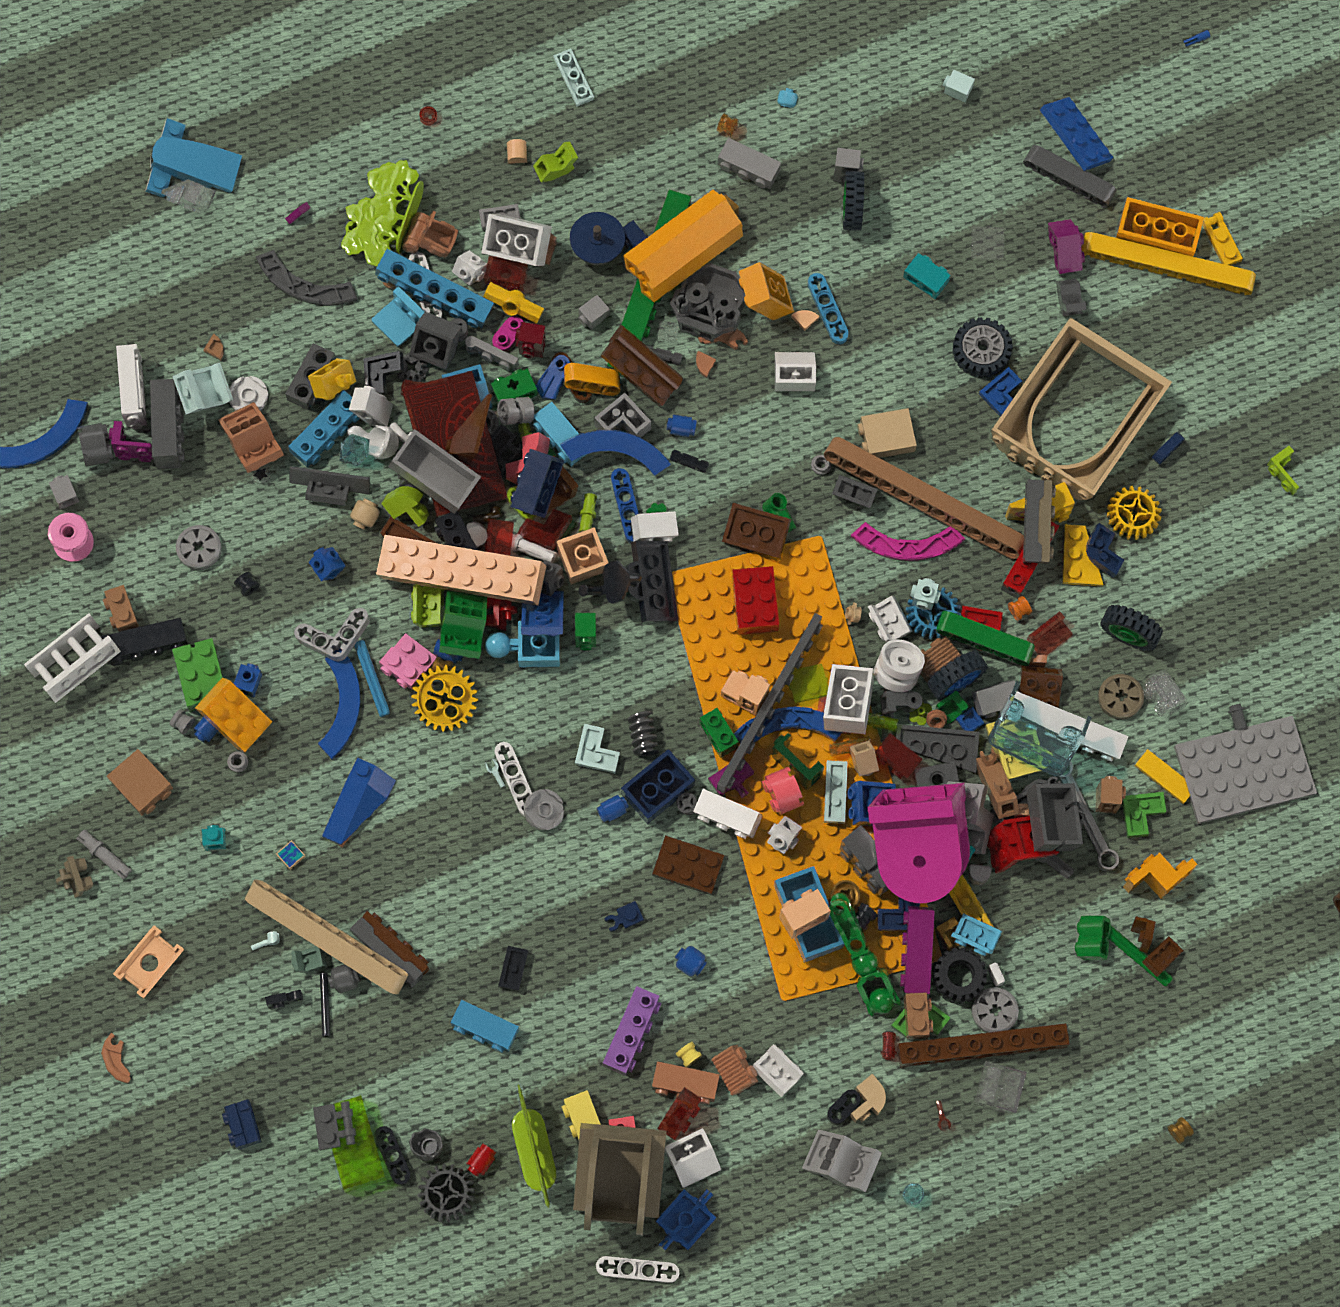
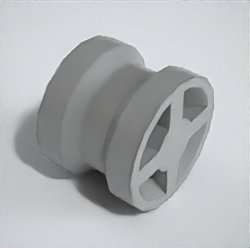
[169,708,195,734]

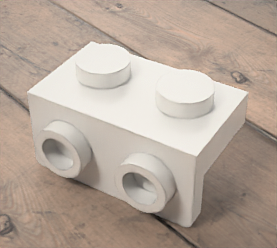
[868,595,913,642]
[753,1044,804,1097]

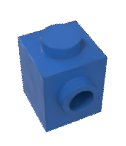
[234,663,262,697]

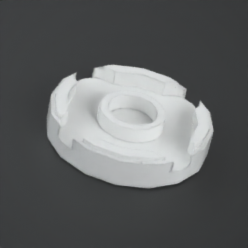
[229,376,269,411]

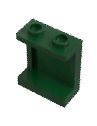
[772,733,824,791]

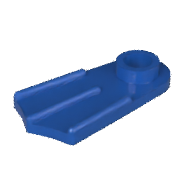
[535,355,570,400]

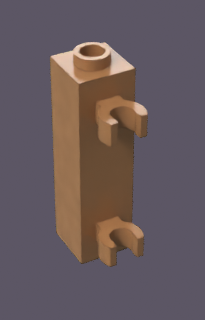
[976,748,1019,819]

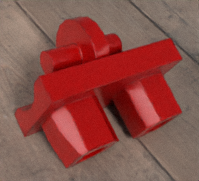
[485,597,518,631]

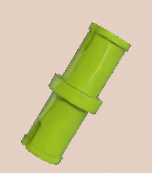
[579,493,597,533]

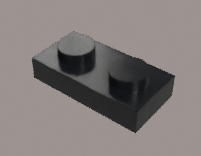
[498,946,529,992]

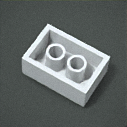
[481,214,552,266]
[823,664,874,734]

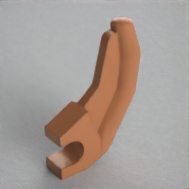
[698,329,748,350]
[101,1033,131,1083]

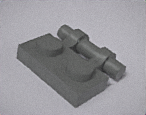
[313,1101,356,1151]

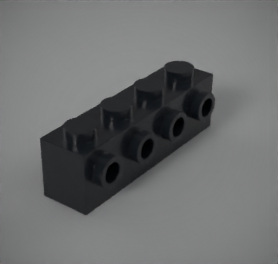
[434,510,477,550]

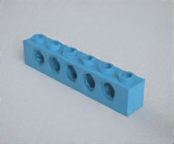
[375,249,494,328]

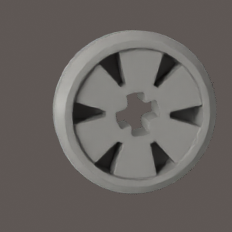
[176,525,222,570]
[971,987,1018,1033]

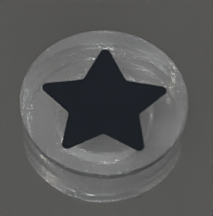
[251,465,272,485]

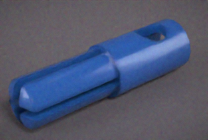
[1183,30,1210,47]

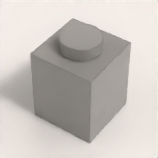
[578,295,610,330]
[49,475,79,509]

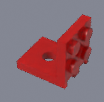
[987,816,1059,873]

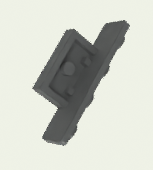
[289,466,370,506]

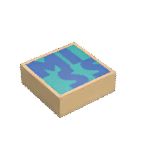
[276,840,306,870]

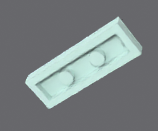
[824,760,848,824]

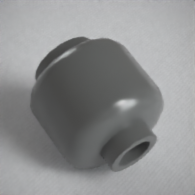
[328,964,361,994]

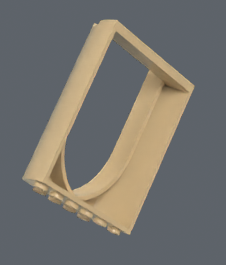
[992,318,1172,500]

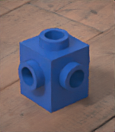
[309,547,346,581]

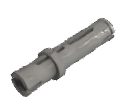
[76,829,132,880]

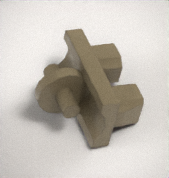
[56,856,93,898]

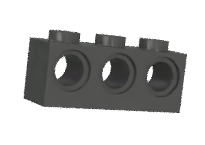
[286,343,336,410]

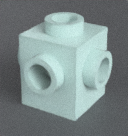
[910,578,941,610]

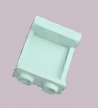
[172,363,233,415]

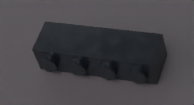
[100,617,188,666]

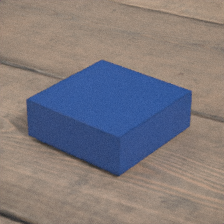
[956,707,984,731]

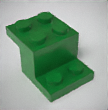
[439,590,487,659]

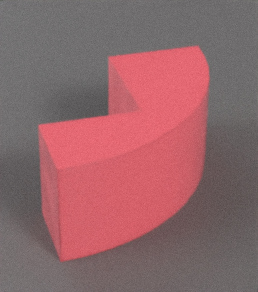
[506,432,550,485]

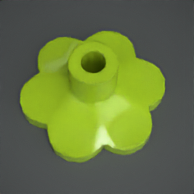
[909,701,932,726]

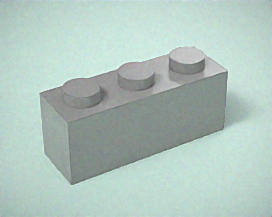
[717,138,781,189]

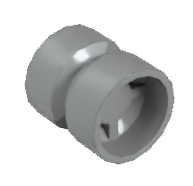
[497,397,534,425]

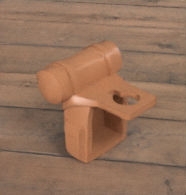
[402,211,458,258]

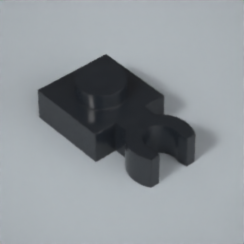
[265,990,303,1010]

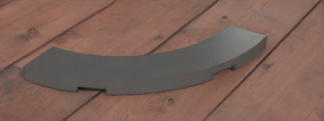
[256,250,358,306]

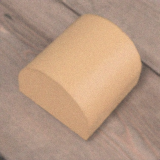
[507,139,527,164]

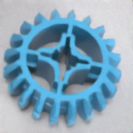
[906,587,961,640]

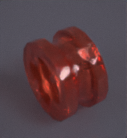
[419,106,437,126]

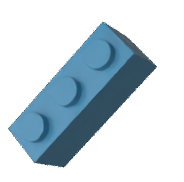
[450,1000,519,1053]

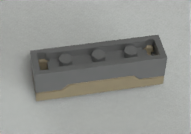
[1023,479,1056,564]

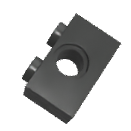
[913,762,959,787]

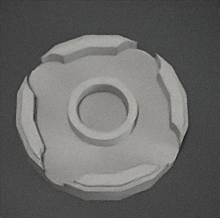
[524,789,564,831]

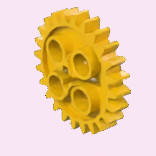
[411,664,478,732]

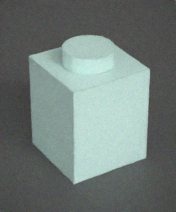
[943,70,975,102]

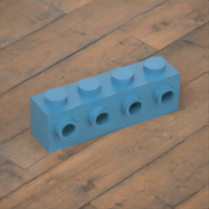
[288,390,360,468]

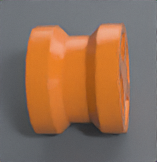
[1007,596,1032,621]

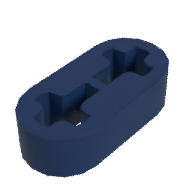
[1152,432,1185,465]

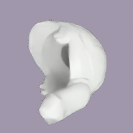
[347,425,399,459]

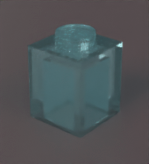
[339,434,370,466]

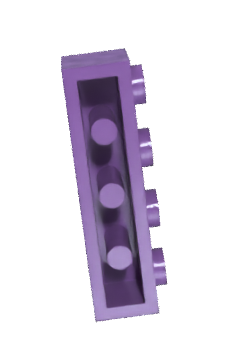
[603,986,662,1076]

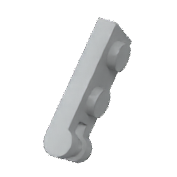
[465,336,519,371]

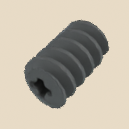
[628,711,659,756]

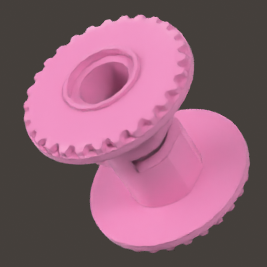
[48,513,94,562]

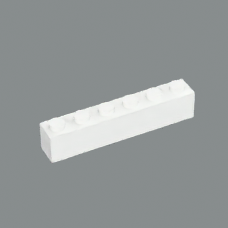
[1002,691,1128,762]

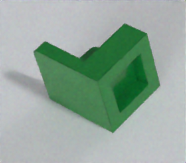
[935,691,969,725]

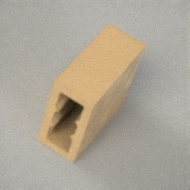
[857,408,917,458]

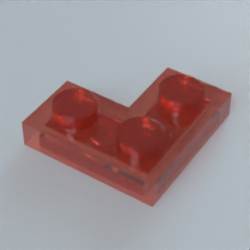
[517,509,573,551]

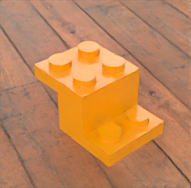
[1123,852,1198,899]

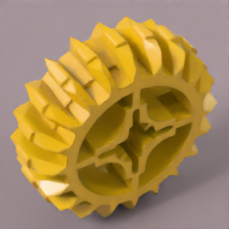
[1107,486,1162,540]

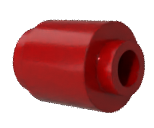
[466,1143,496,1177]

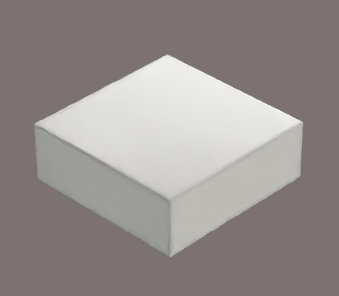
[987,962,1005,987]

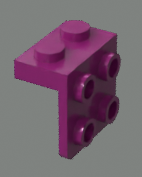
[109,421,153,462]

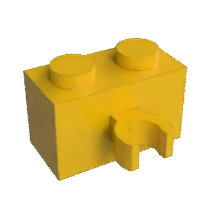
[308,358,357,400]

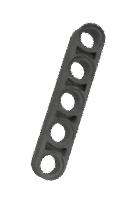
[1023,145,1117,208]

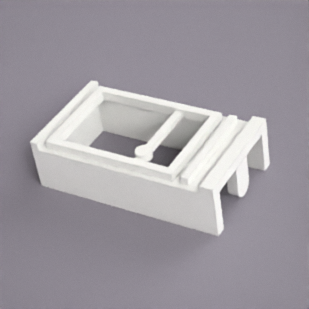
[116,344,147,429]

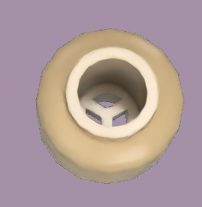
[350,498,380,530]

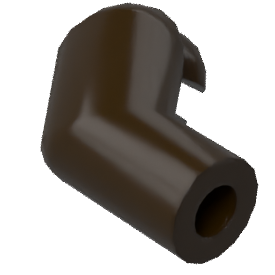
[472,506,502,524]

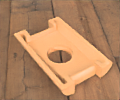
[113,926,184,999]

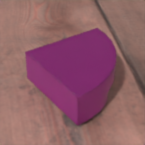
[285,202,310,224]

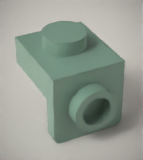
[291,946,327,973]

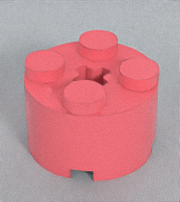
[761,767,804,815]

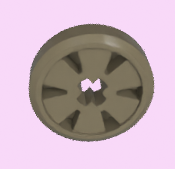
[1098,674,1144,720]

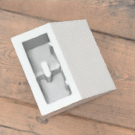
[775,352,816,391]
[665,1128,721,1188]

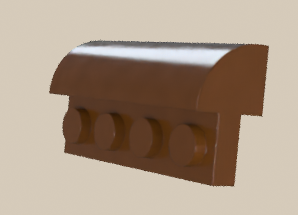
[600,325,683,407]

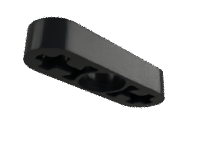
[374,1126,411,1185]

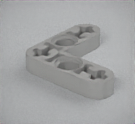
[294,608,370,662]

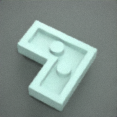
[575,724,620,774]

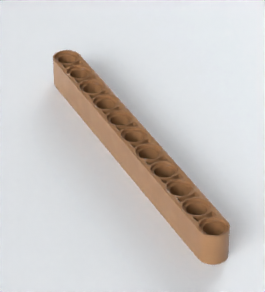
[824,437,1024,559]

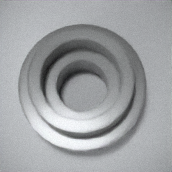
[811,455,831,475]
[227,751,248,772]

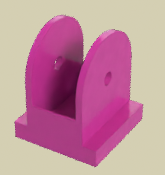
[868,783,970,903]

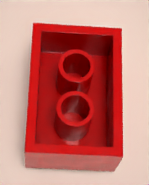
[732,566,779,635]

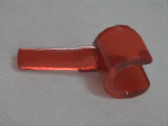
[936,1101,951,1130]

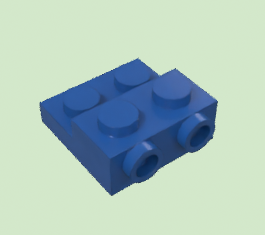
[848,781,896,826]

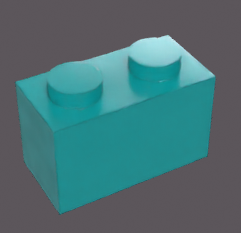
[903,253,951,299]

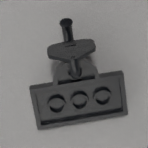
[578,541,679,623]

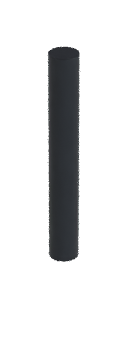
[320,973,331,1037]

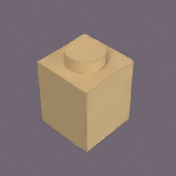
[849,741,879,776]

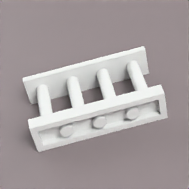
[24,613,121,703]

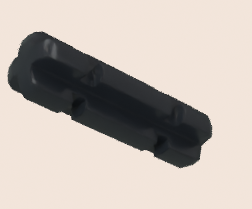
[670,450,709,473]

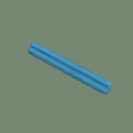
[354,640,390,717]

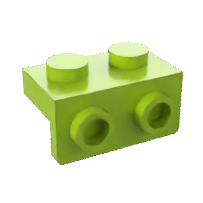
[411,584,444,628]

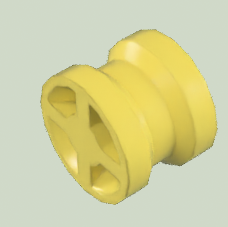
[676,1042,702,1068]

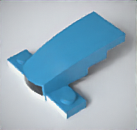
[145,118,242,197]

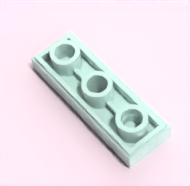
[553,49,594,107]

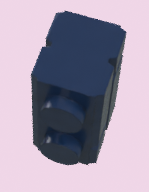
[222,1099,262,1150]

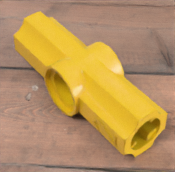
[483,282,544,324]

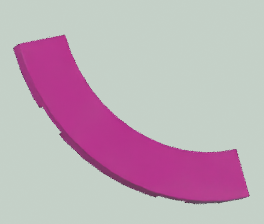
[851,522,965,561]

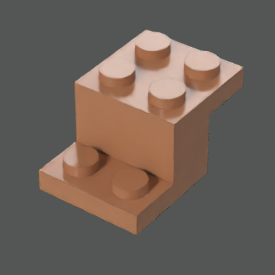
[218,402,284,473]

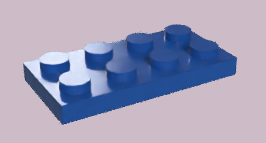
[1040,97,1113,171]
[521,591,564,636]

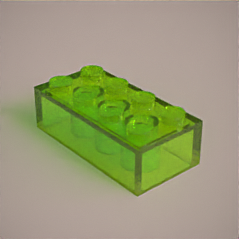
[332,1095,386,1193]

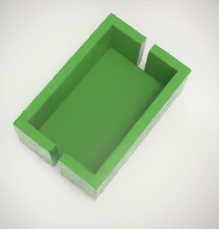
[172,638,223,712]

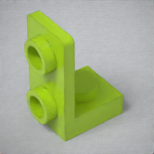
[1267,446,1299,495]

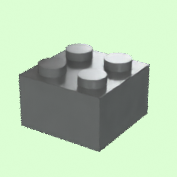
[409,312,462,370]

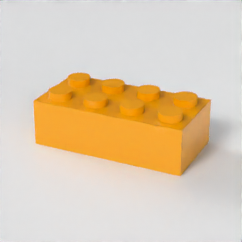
[1116,197,1204,256]

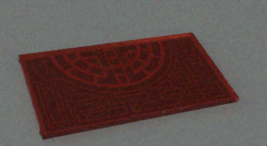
[401,371,507,516]

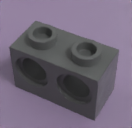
[832,474,877,508]

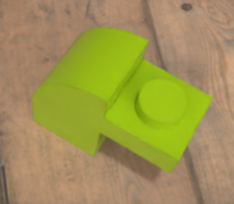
[533,142,578,182]
[381,486,429,527]

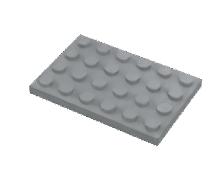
[1174,716,1317,824]

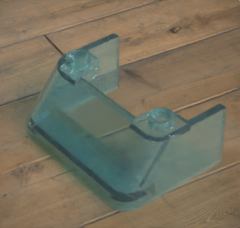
[988,681,1092,776]

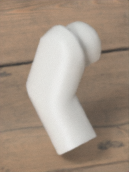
[389,422,412,443]

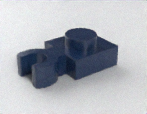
[604,901,644,932]

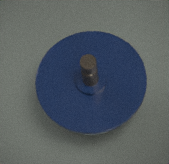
[570,212,625,265]

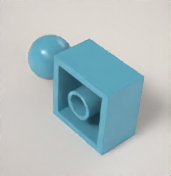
[485,621,560,667]

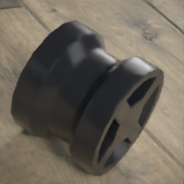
[234,571,260,597]

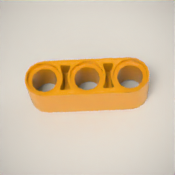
[564,363,620,396]

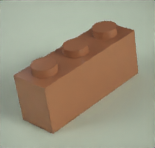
[652,1061,720,1104]

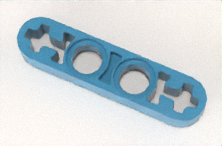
[808,273,848,344]

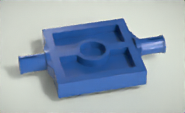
[656,1189,716,1251]

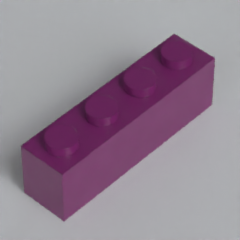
[900,906,935,994]

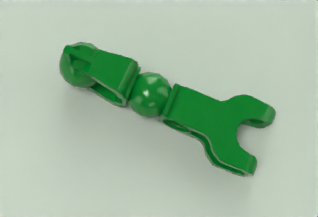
[829,893,901,1017]

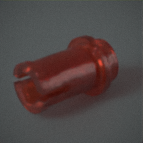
[880,1032,897,1060]

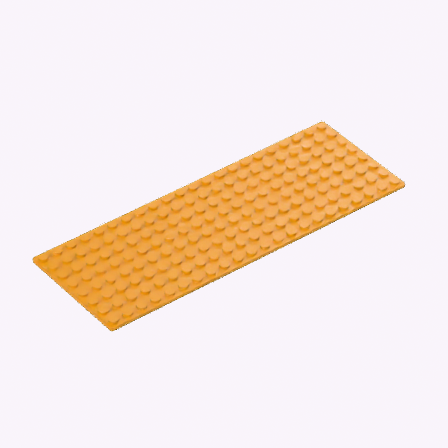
[672,536,942,1001]

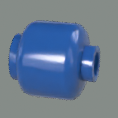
[675,946,707,977]

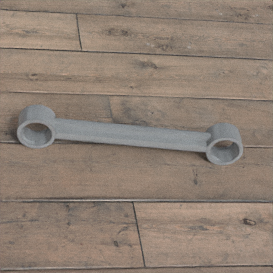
[1051,757,1119,872]

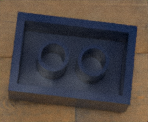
[510,449,565,518]
[621,749,695,825]

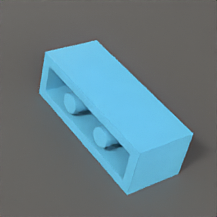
[532,402,587,466]

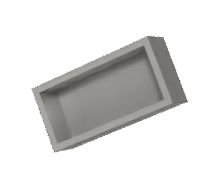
[388,429,481,514]

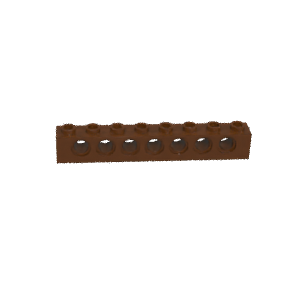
[897,1023,1069,1068]

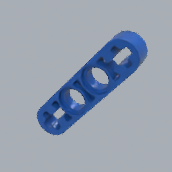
[611,468,639,543]

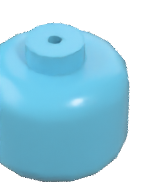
[777,88,798,108]

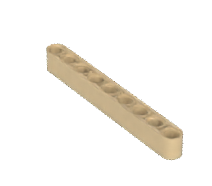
[245,879,408,995]

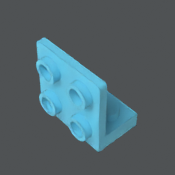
[371,286,424,347]

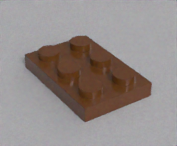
[722,503,791,558]
[652,835,724,895]

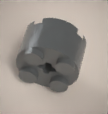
[77,423,113,467]

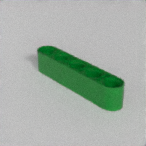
[936,611,1035,666]

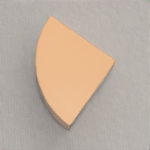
[791,310,820,331]

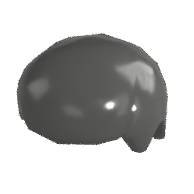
[409,1128,444,1161]

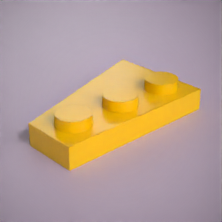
[1062,524,1104,587]

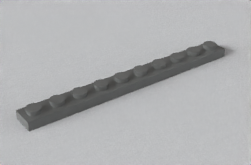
[717,613,823,793]

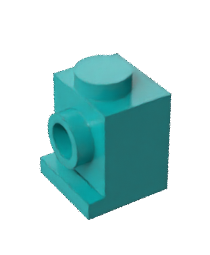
[202,825,226,851]

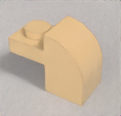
[850,1074,886,1123]

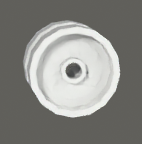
[873,639,925,692]

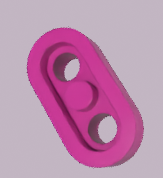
[492,316,523,352]

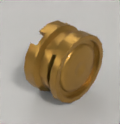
[830,880,860,909]

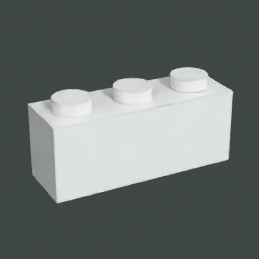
[693,789,763,839]

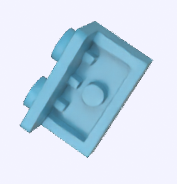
[951,913,1002,956]

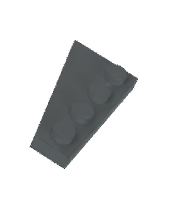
[895,724,980,773]

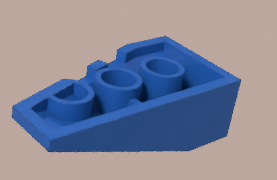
[322,758,396,845]

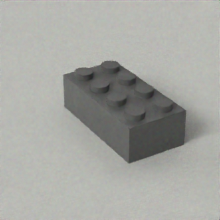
[150,379,185,469]

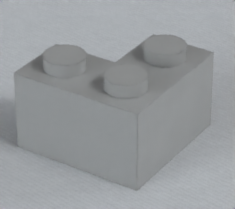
[594,393,651,438]

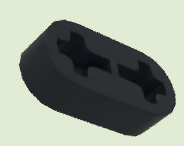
[827,1089,861,1125]

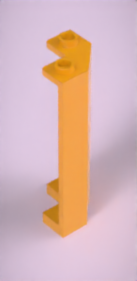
[623,190,743,302]

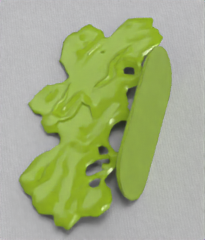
[341,160,424,266]
[512,1084,557,1208]

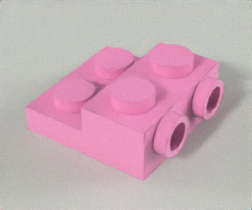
[379,633,436,690]

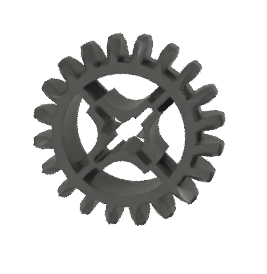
[418,1164,476,1223]

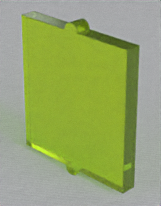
[789,664,828,703]

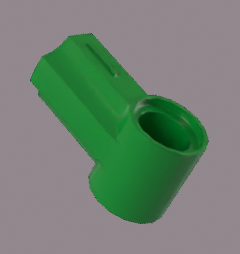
[762,493,796,533]

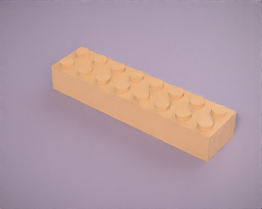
[376,535,546,606]

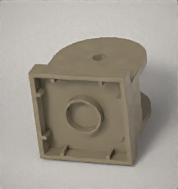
[573,1123,666,1236]

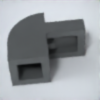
[1056,279,1086,316]

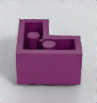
[1048,219,1085,274]

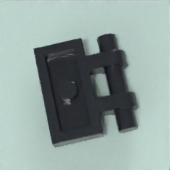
[487,424,523,477]

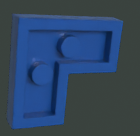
[979,367,1022,417]

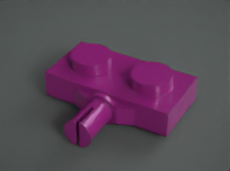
[708,759,754,798]

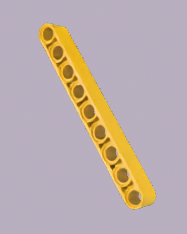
[1081,232,1256,295]

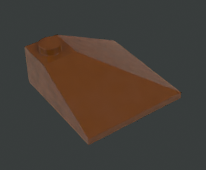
[445,394,492,464]

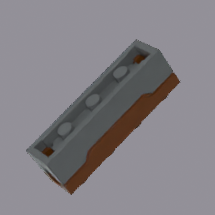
[350,911,429,988]

